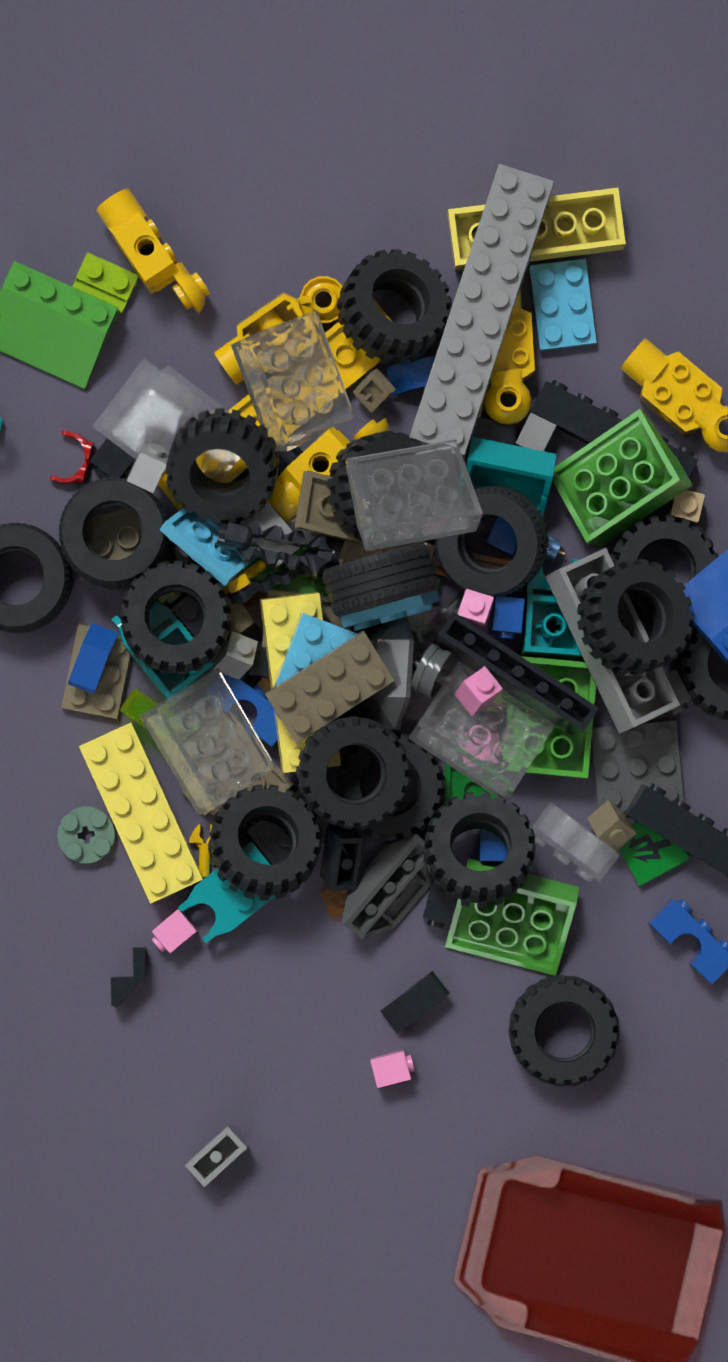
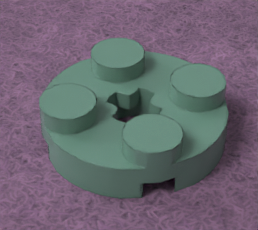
[57,806,115,864]

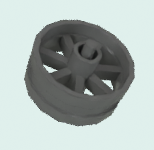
[411,644,454,700]

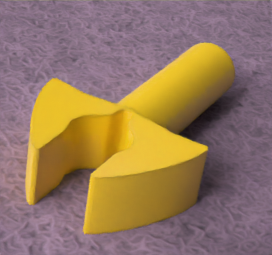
[220,560,266,594]
[189,824,212,879]

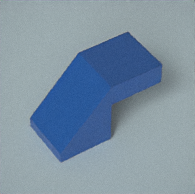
[387,356,436,395]
[68,623,119,694]

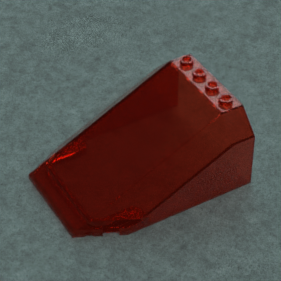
[453,1155,726,1362]

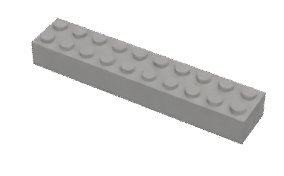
[409,164,554,459]

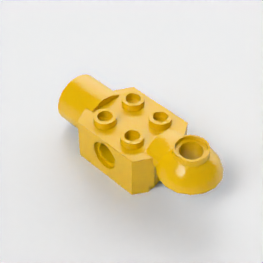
[96,188,210,314]
[214,276,343,385]
[484,288,535,425]
[620,338,728,453]
[267,418,389,523]

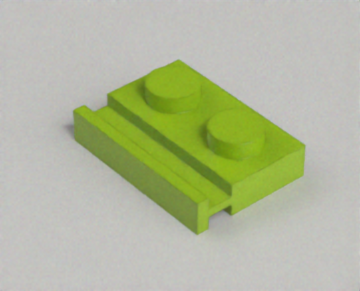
[72,252,140,314]

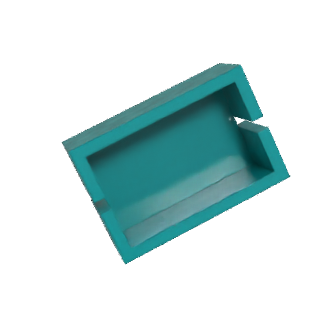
[459,437,556,516]

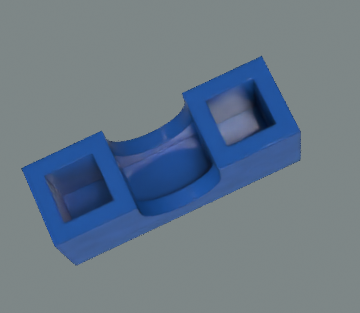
[204,673,278,747]
[648,899,728,984]

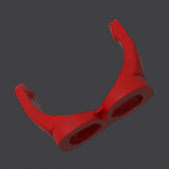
[49,430,95,484]

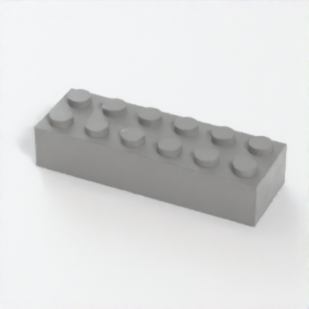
[545,548,680,733]

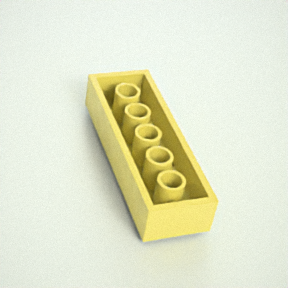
[447,188,626,271]
[260,592,341,773]
[79,723,204,904]

